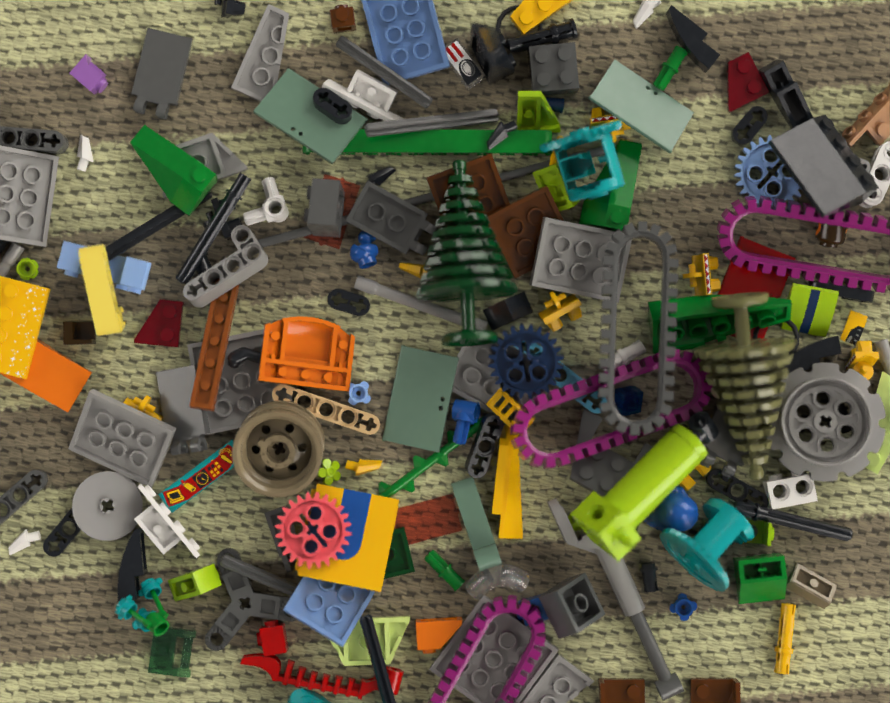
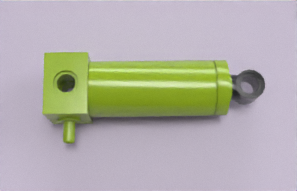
[571,411,719,562]

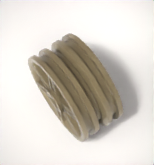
[232,401,325,498]

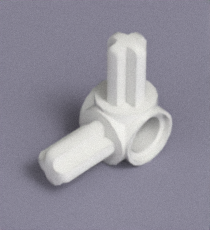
[243,177,289,226]

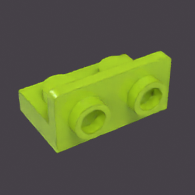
[533,162,580,212]

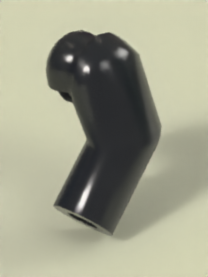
[227,347,261,369]

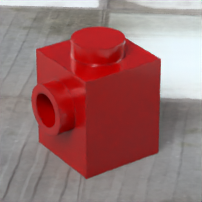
[256,620,289,657]

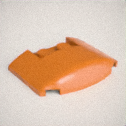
[258,316,355,392]

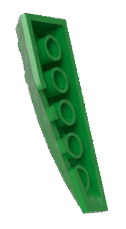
[648,295,792,354]

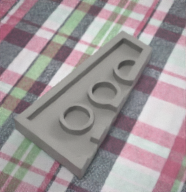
[231,4,289,102]

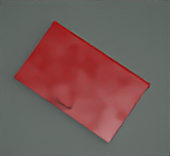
[717,236,796,339]

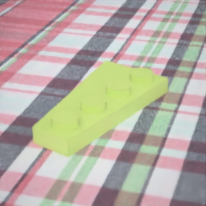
[865,371,890,474]

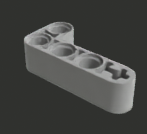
[183,225,268,308]

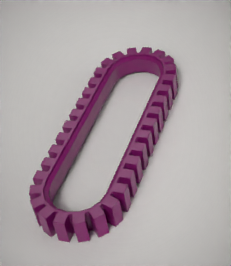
[717,195,890,293]
[510,349,712,469]
[427,595,546,703]

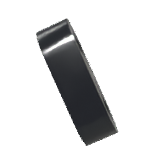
[313,88,352,124]
[731,106,768,146]
[327,289,370,316]

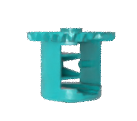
[539,120,625,202]
[660,498,754,592]

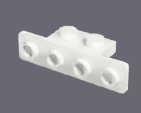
[322,69,404,121]
[134,483,200,558]

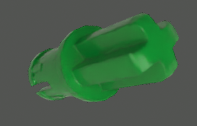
[653,46,688,91]
[424,550,465,591]

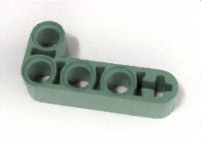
[451,477,502,571]

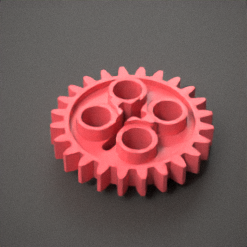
[275,492,352,569]

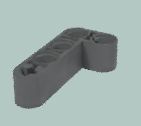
[0,126,69,154]

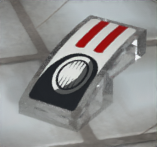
[445,38,486,90]

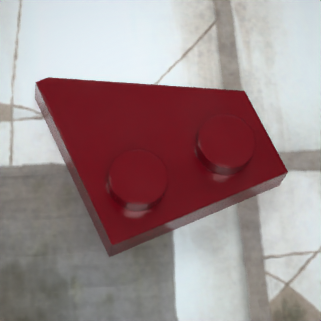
[727,52,769,113]
[134,299,184,348]

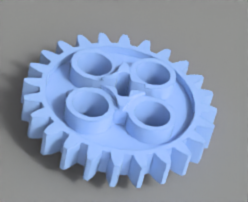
[734,135,802,206]

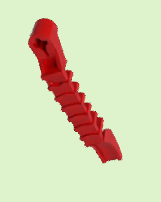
[240,653,404,700]

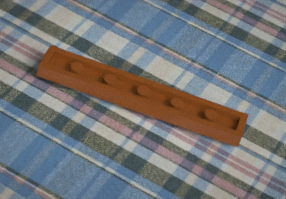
[189,278,240,412]

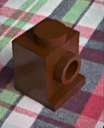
[330,4,356,34]

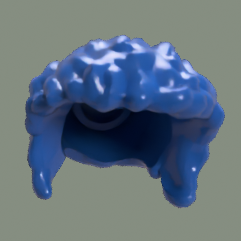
[643,486,699,532]

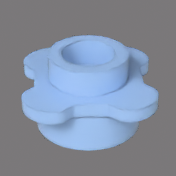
[348,381,371,405]

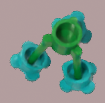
[115,578,169,636]

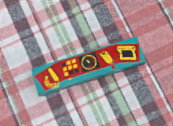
[158,439,234,513]

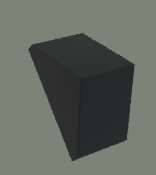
[483,292,533,331]

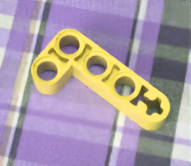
[79,244,126,336]

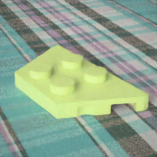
[330,616,410,666]

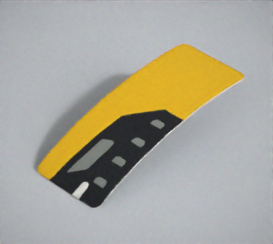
[840,310,868,346]

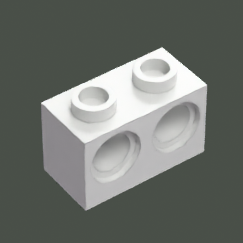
[763,471,818,510]

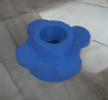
[669,593,697,621]

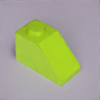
[167,564,222,602]

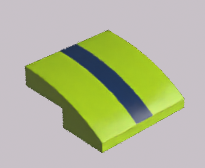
[780,283,839,337]

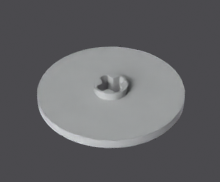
[72,471,143,541]

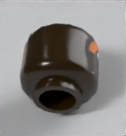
[815,215,847,248]

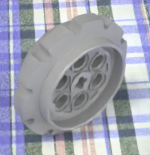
[766,362,886,481]

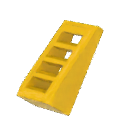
[486,387,535,436]

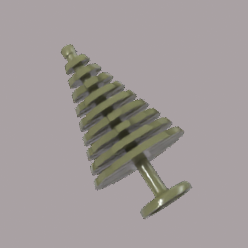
[692,292,797,480]

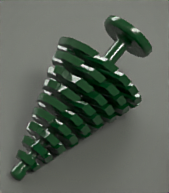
[415,160,518,347]

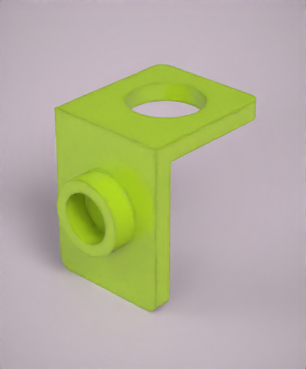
[743,520,774,546]

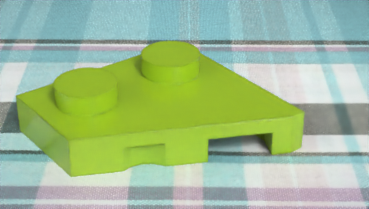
[516,91,561,133]

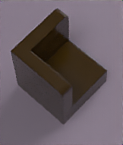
[63,321,96,345]

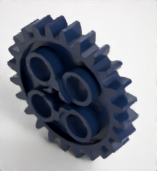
[488,323,564,399]

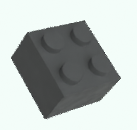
[528,42,579,96]
[304,178,345,238]
[539,573,605,639]

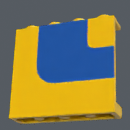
[295,483,399,593]

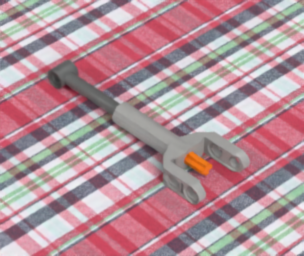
[547,498,684,701]

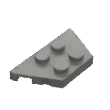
[162,133,248,199]

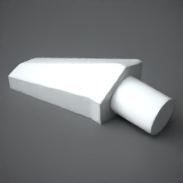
[633,0,661,29]
[76,134,93,172]
[8,529,41,555]

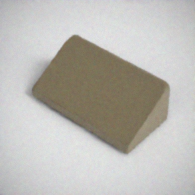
[786,563,837,609]

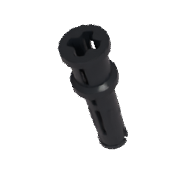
[507,18,578,53]

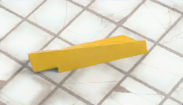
[491,425,523,539]

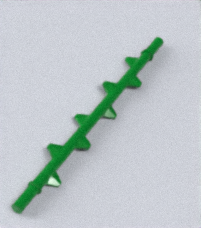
[378,414,490,498]

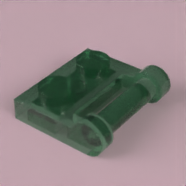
[148,627,197,678]

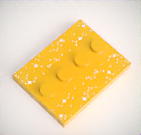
[0,276,50,379]

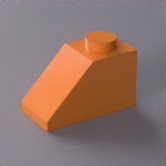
[416,617,462,654]

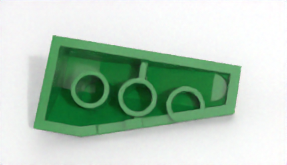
[130,125,218,216]
[579,139,642,233]

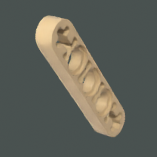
[272,384,380,435]

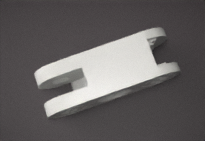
[859,141,890,208]

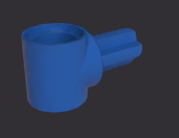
[452,399,481,445]

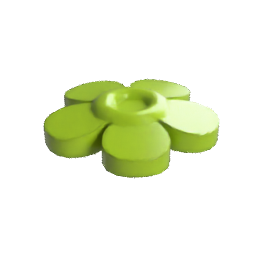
[317,459,341,485]

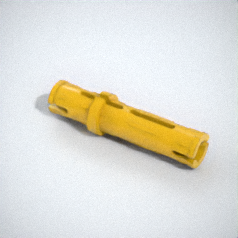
[774,603,796,674]

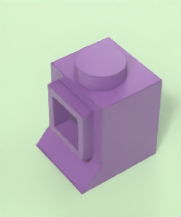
[70,54,108,95]

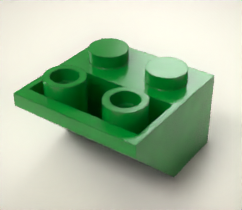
[733,553,787,604]

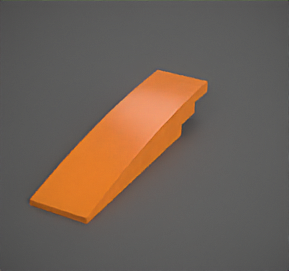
[0,339,92,412]

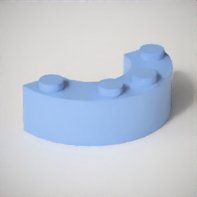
[57,241,152,294]

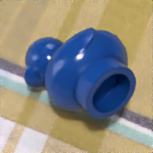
[350,231,379,269]

